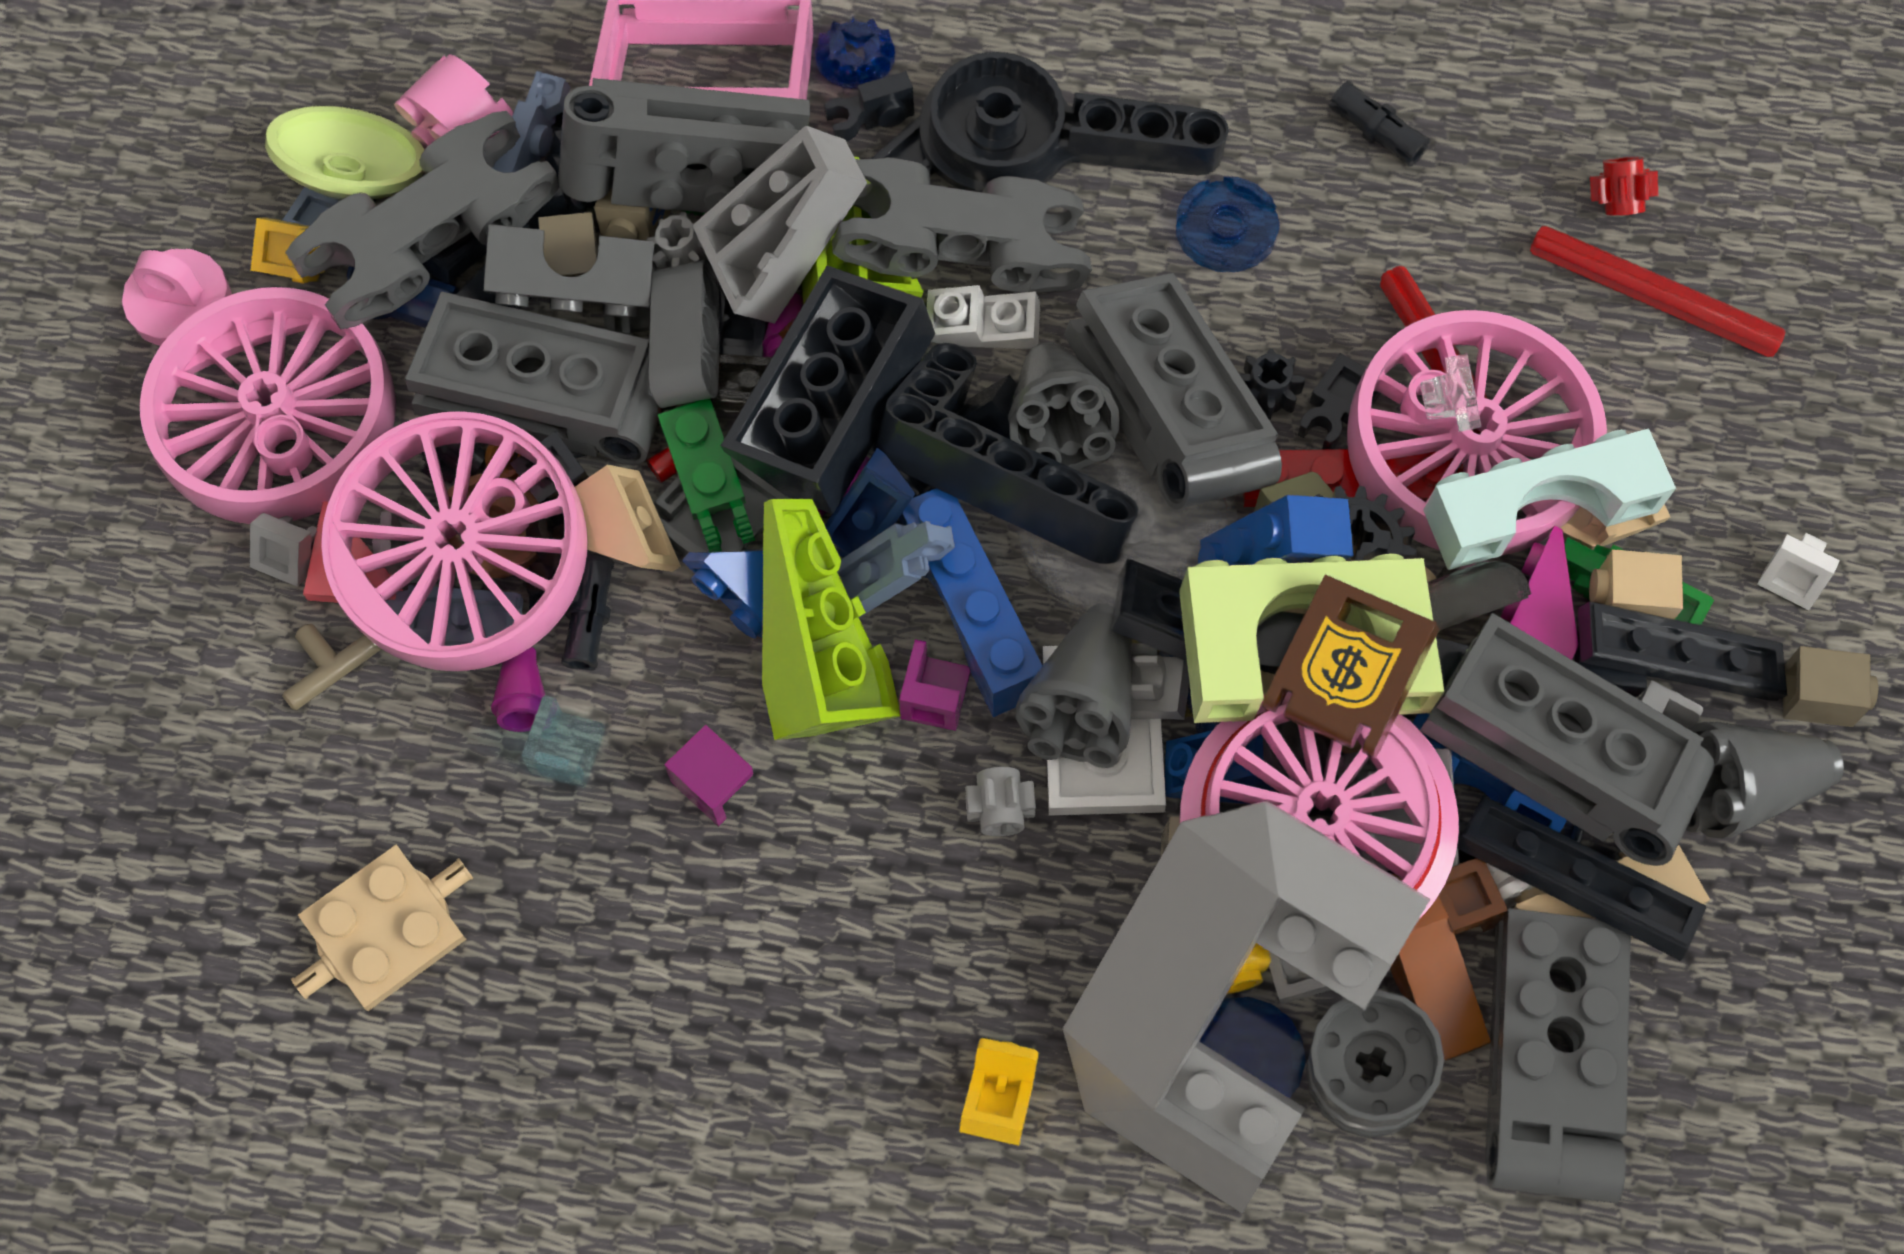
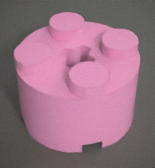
[394,54,514,149]

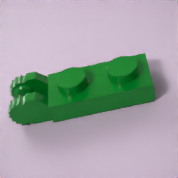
[657,399,755,552]

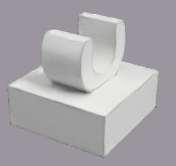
[1757,533,1840,610]

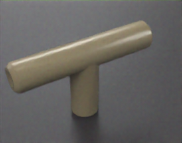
[282,624,382,711]

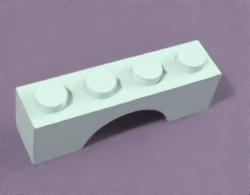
[1423,429,1676,570]

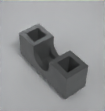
[484,224,654,318]

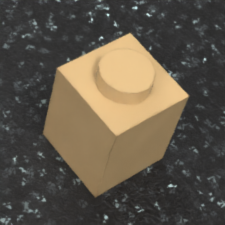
[1589,549,1683,619]

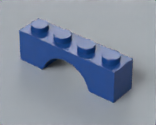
[899,488,1043,717]

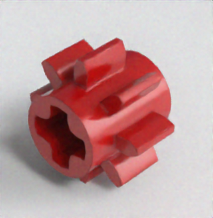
[1590,157,1659,216]

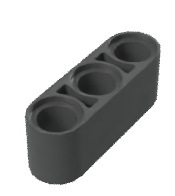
[648,260,720,408]

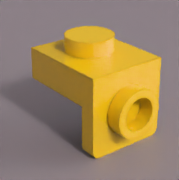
[251,217,325,284]
[959,1038,1039,1146]

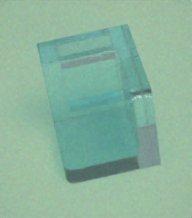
[521,695,605,788]

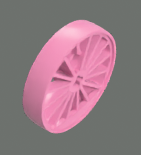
[140,287,396,524]
[1347,310,1607,556]
[322,412,587,671]

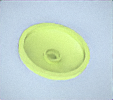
[265,106,424,200]

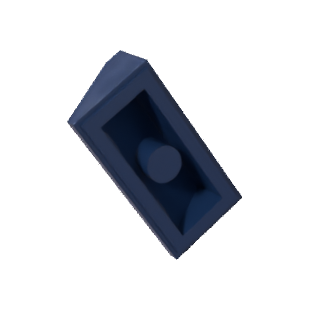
[825,448,915,558]

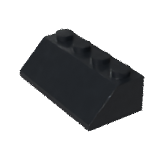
[721,265,936,514]

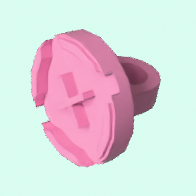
[122,249,232,346]

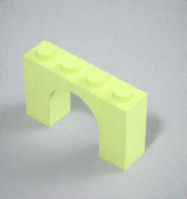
[1179,554,1444,723]

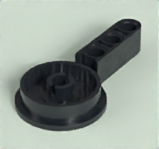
[919,52,1229,192]

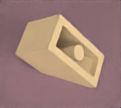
[575,465,681,572]

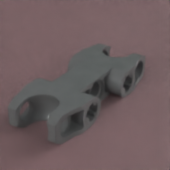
[285,111,560,329]
[832,157,1092,293]

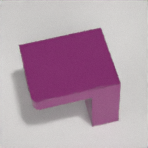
[899,639,970,731]
[664,725,753,827]

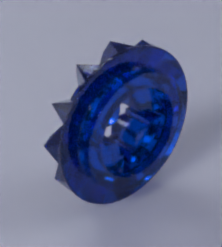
[814,15,895,89]

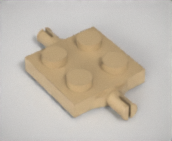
[291,844,473,1011]

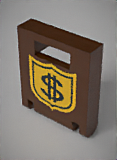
[1262,574,1439,758]

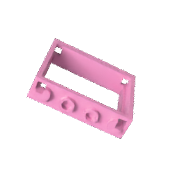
[589,0,813,99]

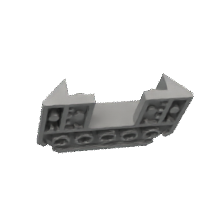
[1063,801,1431,1214]

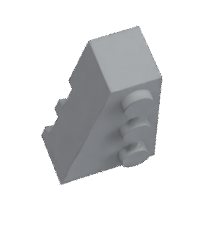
[692,126,867,323]

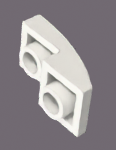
[927,285,1040,349]

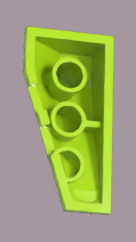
[762,499,900,740]

